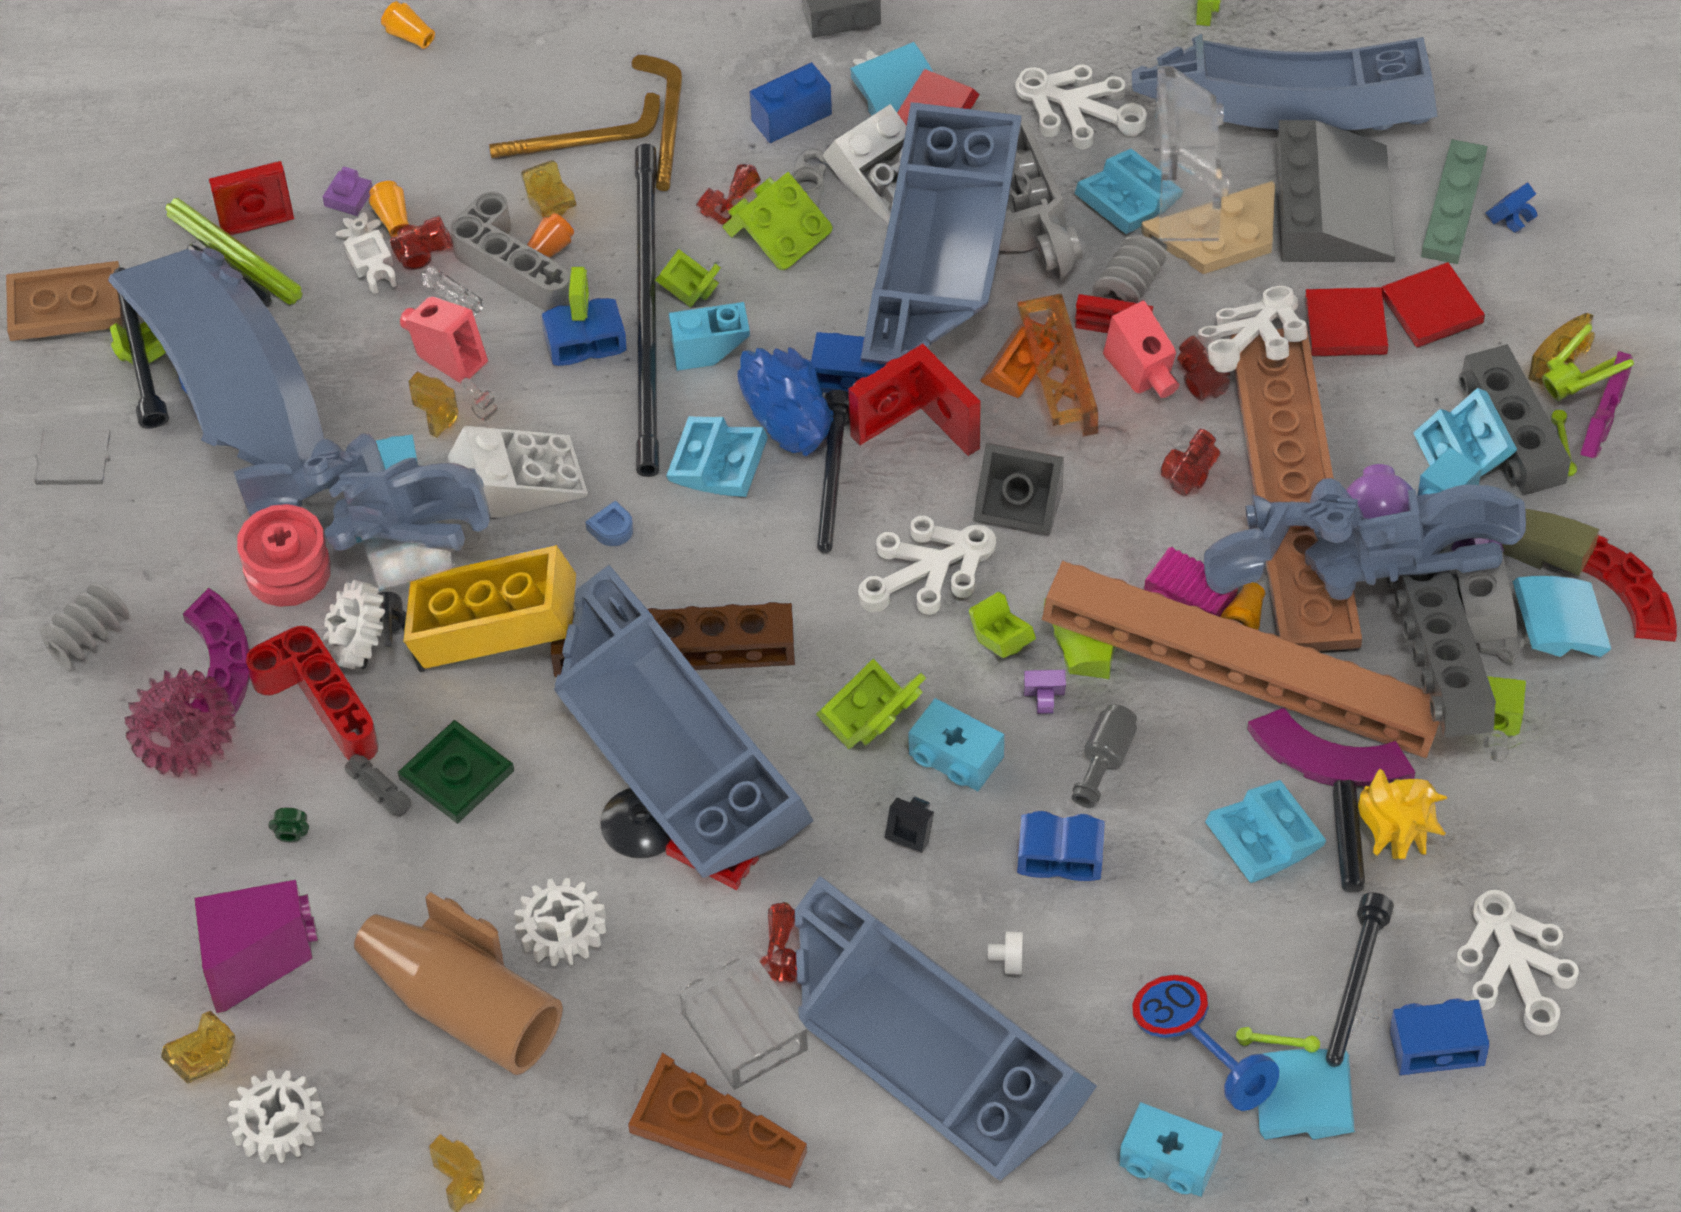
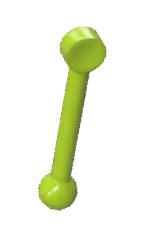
[1551,409,1577,476]
[1236,1027,1320,1053]

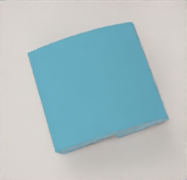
[850,42,933,116]
[1074,148,1183,234]
[1413,388,1517,477]
[666,416,768,497]
[1512,576,1611,657]
[1205,780,1326,883]
[1258,1049,1355,1140]

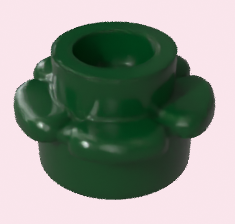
[268,807,309,843]

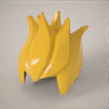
[1358,769,1447,860]

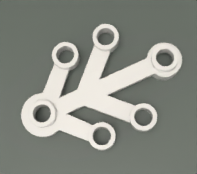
[1015,64,1147,149]
[1198,286,1307,372]
[858,516,996,615]
[1456,890,1579,1036]

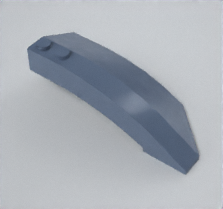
[1132,34,1438,130]

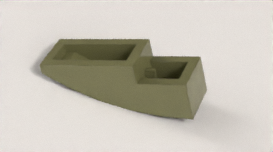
[1502,508,1599,576]

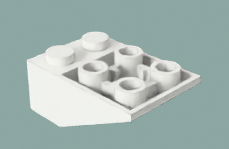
[822,104,906,224]
[448,426,588,518]

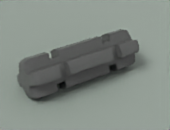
[344,754,411,816]

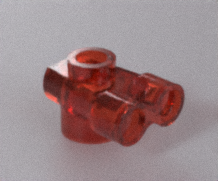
[389,215,453,270]
[1177,335,1230,401]
[1161,428,1221,496]

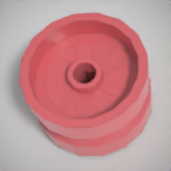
[237,504,331,607]

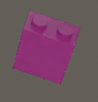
[194,880,318,1013]

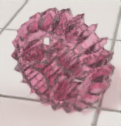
[124,667,236,778]

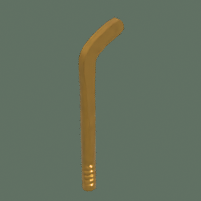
[631,54,682,191]
[489,93,660,158]

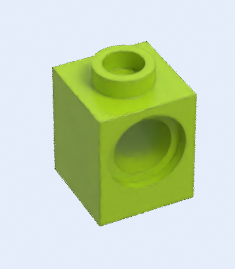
[1487,676,1526,737]

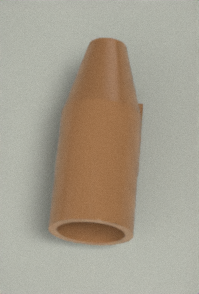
[354,892,563,1075]

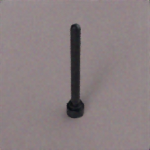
[114,267,169,429]
[817,390,850,554]
[1326,892,1394,1067]

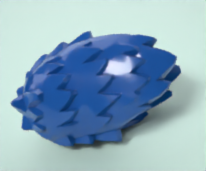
[737,347,834,456]

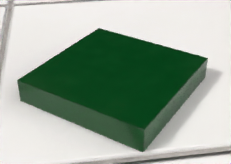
[397,720,514,824]

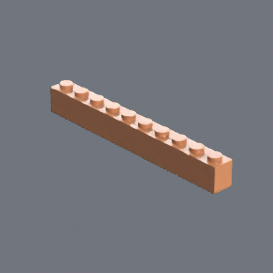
[1042,561,1439,759]

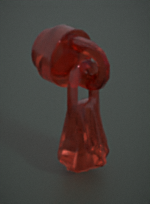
[696,164,761,225]
[757,902,797,983]

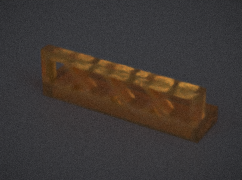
[1017,293,1099,437]

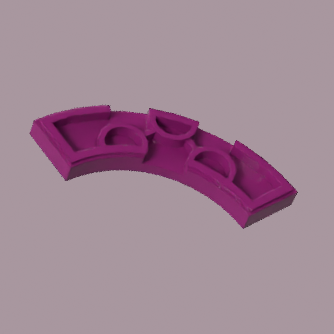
[1580,351,1634,459]
[183,588,250,733]
[1247,707,1416,789]

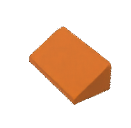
[980,320,1055,398]

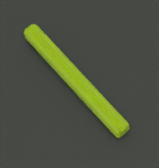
[165,198,303,305]

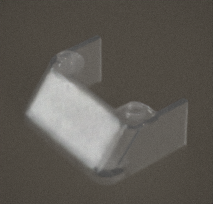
[1154,66,1229,241]

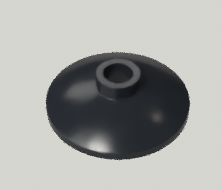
[600,788,671,858]

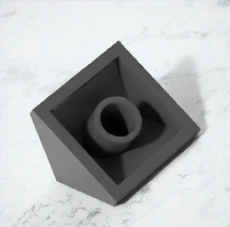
[973,443,1064,535]

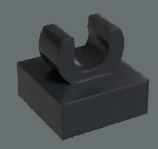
[884,796,934,853]

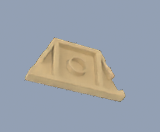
[1141,181,1275,274]

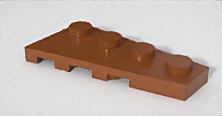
[628,1052,807,1188]

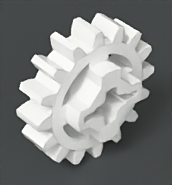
[323,580,385,669]
[514,878,607,966]
[227,1070,324,1163]

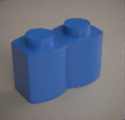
[542,298,627,366]
[1017,811,1105,881]

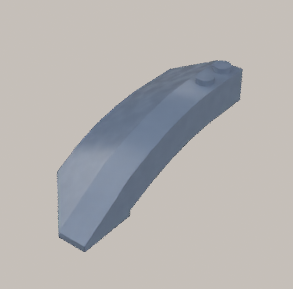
[861,102,1022,364]
[108,248,332,489]
[554,565,814,878]
[795,876,1097,1181]

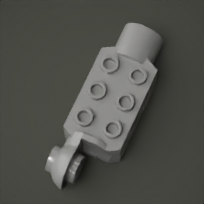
[971,99,1083,281]

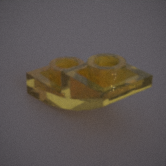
[1528,313,1595,385]

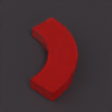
[1582,535,1677,642]

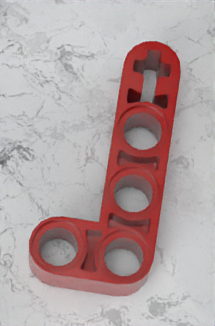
[246,626,379,760]

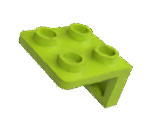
[722,171,833,270]
[815,658,926,749]

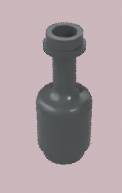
[1071,704,1137,808]

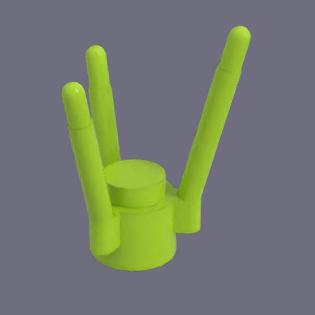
[1542,324,1634,401]

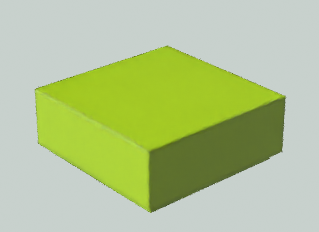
[569,267,589,321]

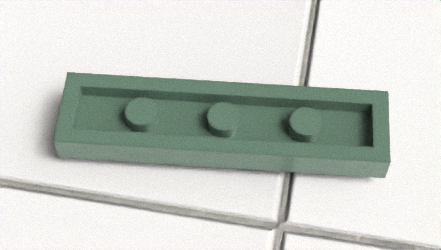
[1421,139,1488,264]

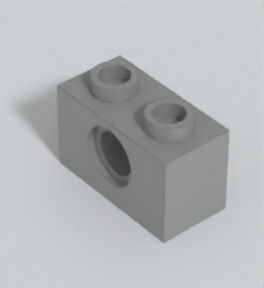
[1452,551,1518,643]

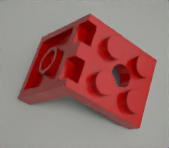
[849,344,981,456]

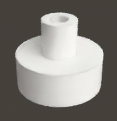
[988,931,1023,975]

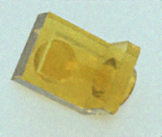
[521,160,577,218]
[408,371,459,438]
[161,1011,235,1084]
[429,1134,485,1212]

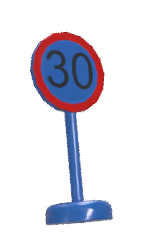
[1132,975,1279,1111]

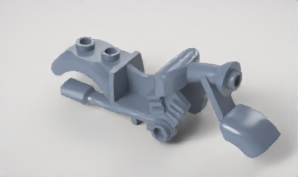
[233,433,491,551]
[1204,478,1526,600]

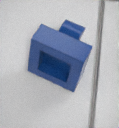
[1485,182,1538,233]

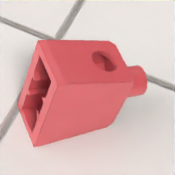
[400,297,488,385]
[1103,300,1180,398]

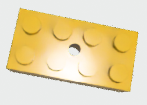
[403,545,576,669]

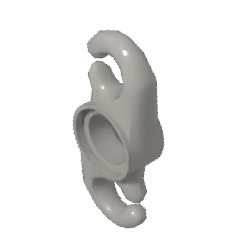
[791,148,827,208]

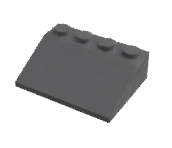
[1276,120,1395,262]

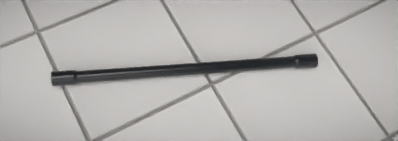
[635,143,659,477]

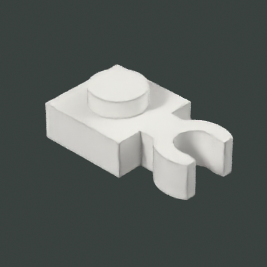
[344,230,397,294]

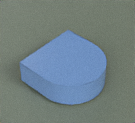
[585,500,633,546]

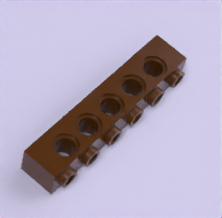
[551,602,795,678]

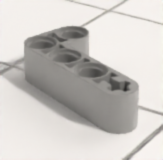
[450,192,570,311]

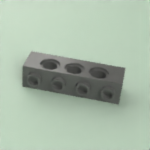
[1459,344,1571,496]

